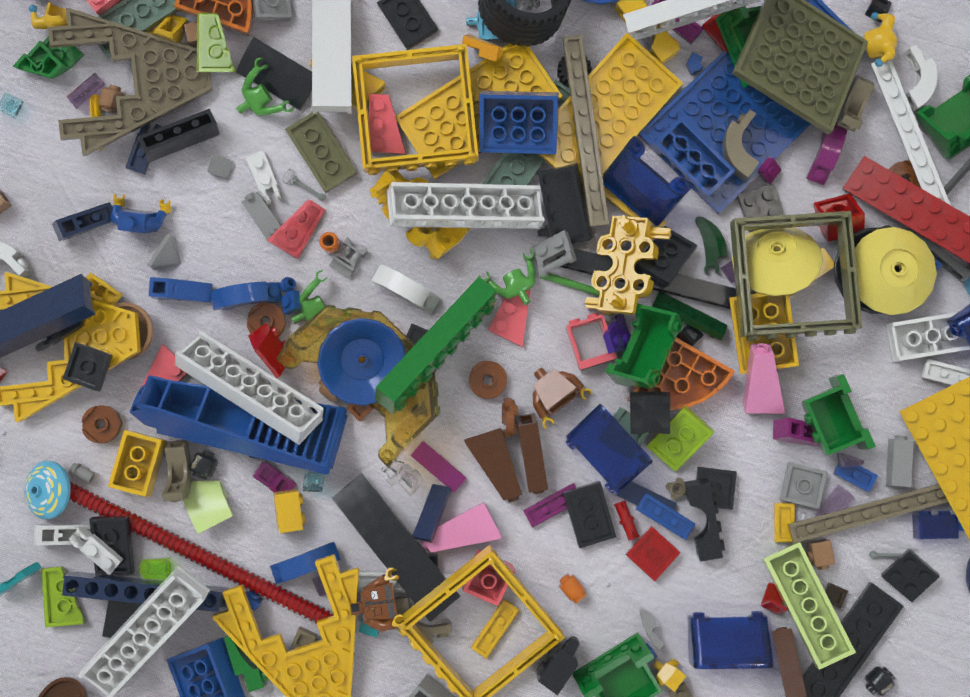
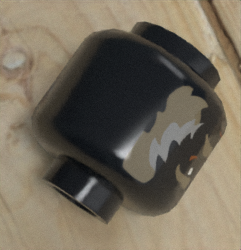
[190,450,218,480]
[865,666,895,696]

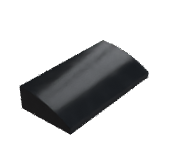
[236,37,312,111]
[537,163,594,244]

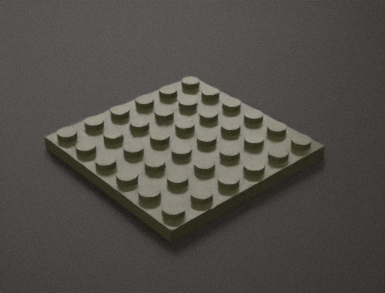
[732,0,868,134]

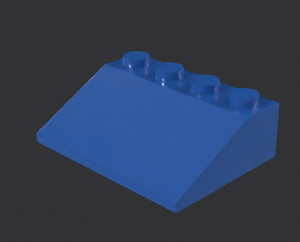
[480,91,559,154]
[166,637,245,697]

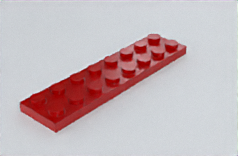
[843,156,970,264]

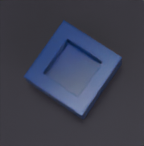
[245,590,263,611]

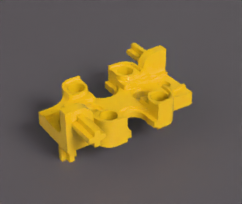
[369,171,471,260]
[585,215,671,316]

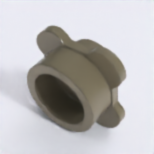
[666,478,686,500]

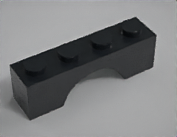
[684,478,725,562]

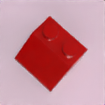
[813,193,865,242]
[248,323,292,378]

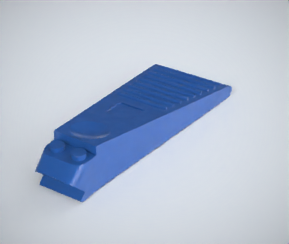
[130,375,348,474]

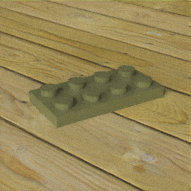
[285,112,358,194]

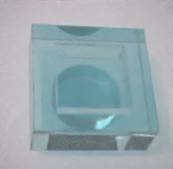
[0,92,24,119]
[302,472,325,492]

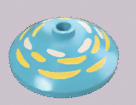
[24,461,71,519]

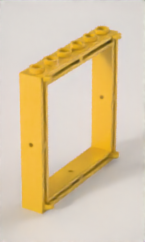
[352,44,479,175]
[397,545,565,697]

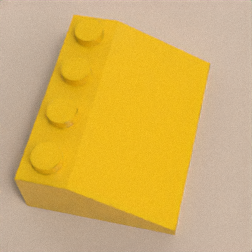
[729,292,799,374]

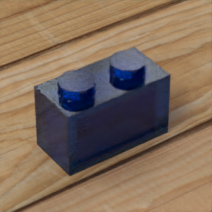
[912,510,959,539]

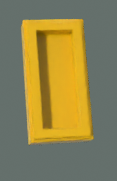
[774,503,795,542]

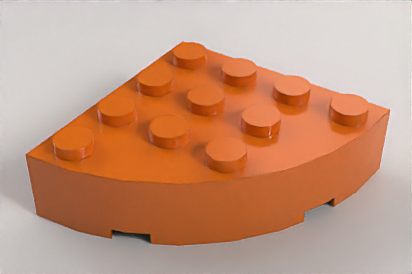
[174,0,253,36]
[627,338,735,411]

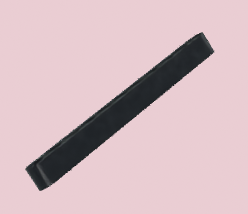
[556,248,753,309]

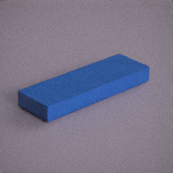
[636,493,696,540]

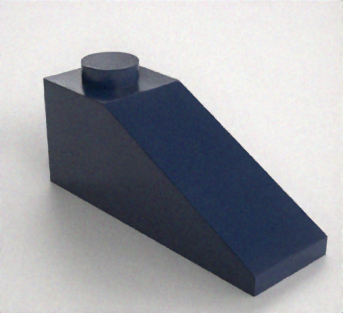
[52,202,113,242]

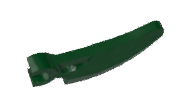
[695,216,727,274]

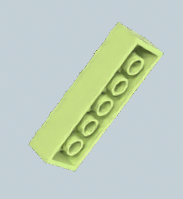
[762,542,856,670]

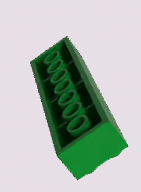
[375,277,497,415]

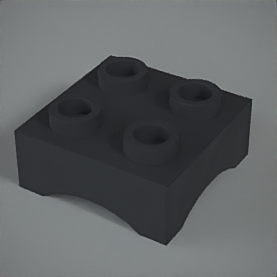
[630,392,670,434]

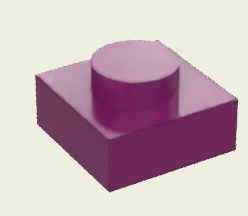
[757,157,782,184]

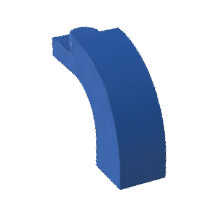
[211,281,282,310]
[270,542,341,584]

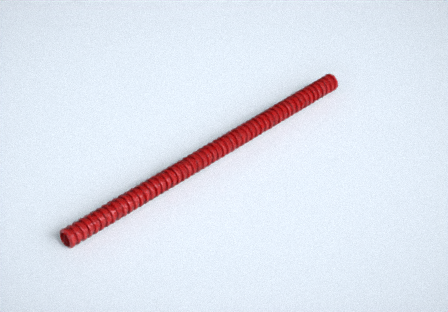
[69,481,334,624]

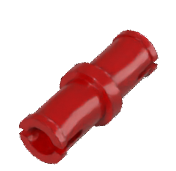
[614,500,640,541]

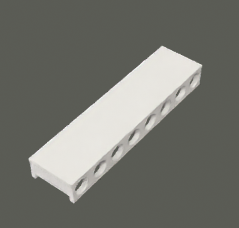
[312,0,352,114]
[623,0,762,41]
[387,182,545,229]
[886,310,970,362]
[175,331,324,445]
[78,565,210,697]

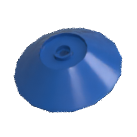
[317,318,406,406]

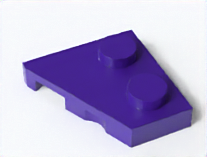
[603,314,631,354]

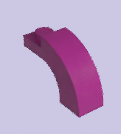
[806,122,848,185]

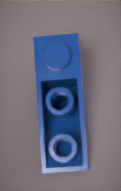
[148,277,213,303]

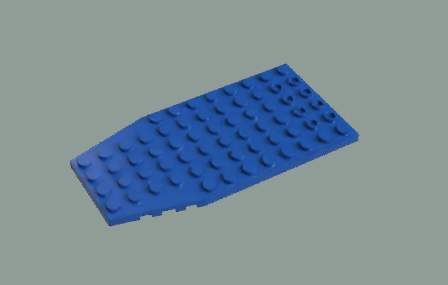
[638,0,852,214]

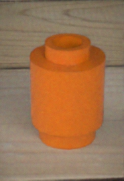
[319,232,341,254]
[558,574,587,604]

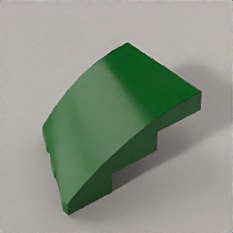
[13,36,85,79]

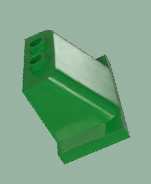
[715,2,761,88]
[802,374,876,456]
[572,632,663,697]

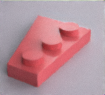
[369,94,406,154]
[266,199,325,259]
[488,289,530,347]
[141,344,188,387]

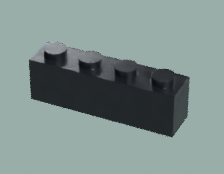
[137,108,220,162]

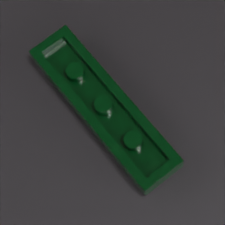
[652,291,728,341]

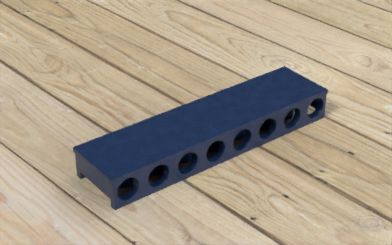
[0,274,96,358]
[62,572,229,612]

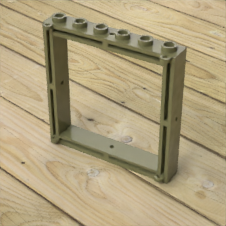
[730,211,863,341]

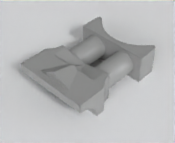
[330,237,367,279]

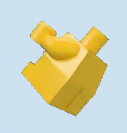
[653,658,687,692]

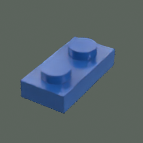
[833,457,878,492]

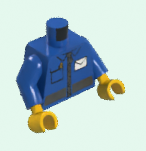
[111,194,172,233]

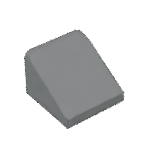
[207,154,234,180]

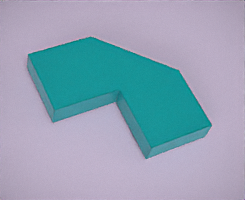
[0,562,42,596]

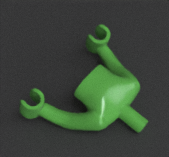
[236,58,294,116]
[479,249,535,305]
[292,270,348,327]

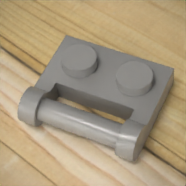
[532,230,576,277]

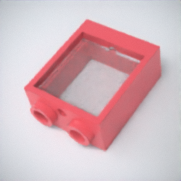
[565,312,617,371]

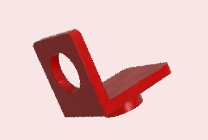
[760,583,788,615]

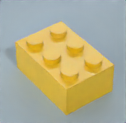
[108,430,167,497]

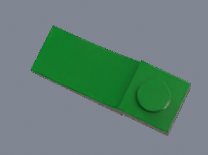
[224,635,268,692]

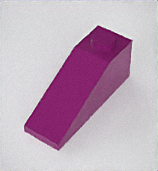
[773,417,819,446]

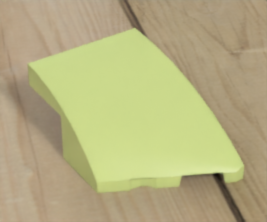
[183,481,234,534]

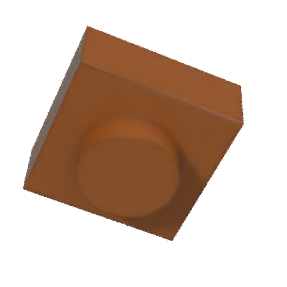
[347,404,374,422]

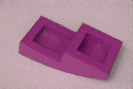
[252,460,296,492]

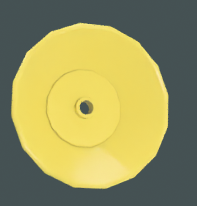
[732,227,823,296]
[855,227,937,315]

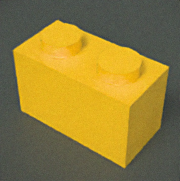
[273,489,306,533]

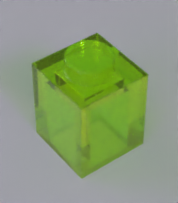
[139,557,171,579]

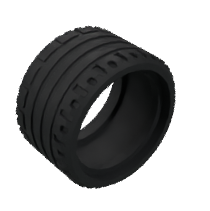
[478,0,571,47]

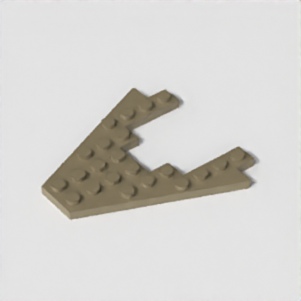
[48,8,213,156]

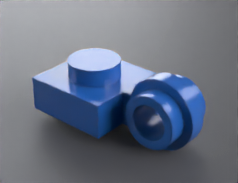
[280,277,301,315]

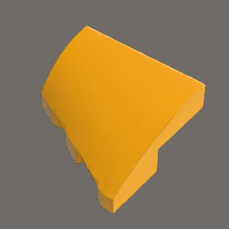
[462,34,503,62]

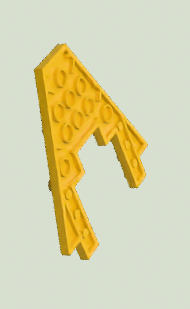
[0,272,141,422]
[212,554,360,697]

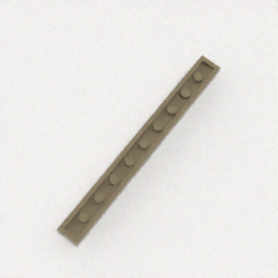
[562,35,609,227]
[787,484,948,543]

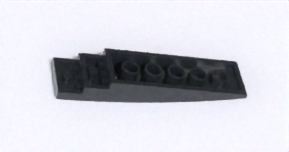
[332,473,461,622]

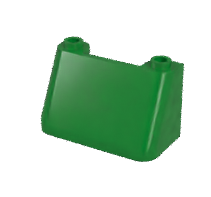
[917,75,970,159]
[605,303,683,388]

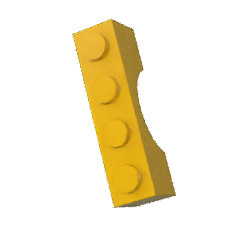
[615,0,680,65]

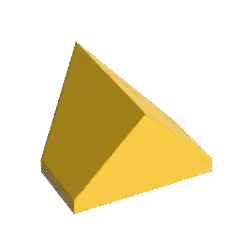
[149,14,188,43]
[86,272,123,305]

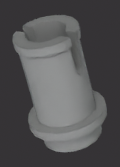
[68,463,96,484]

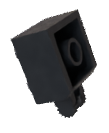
[536,636,580,695]

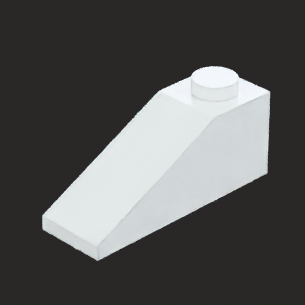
[34,524,91,546]

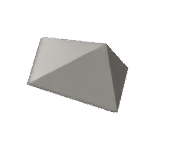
[147,233,181,270]

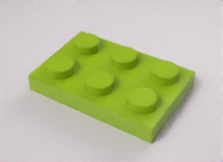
[646,406,715,472]

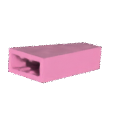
[742,343,785,414]
[420,502,502,553]

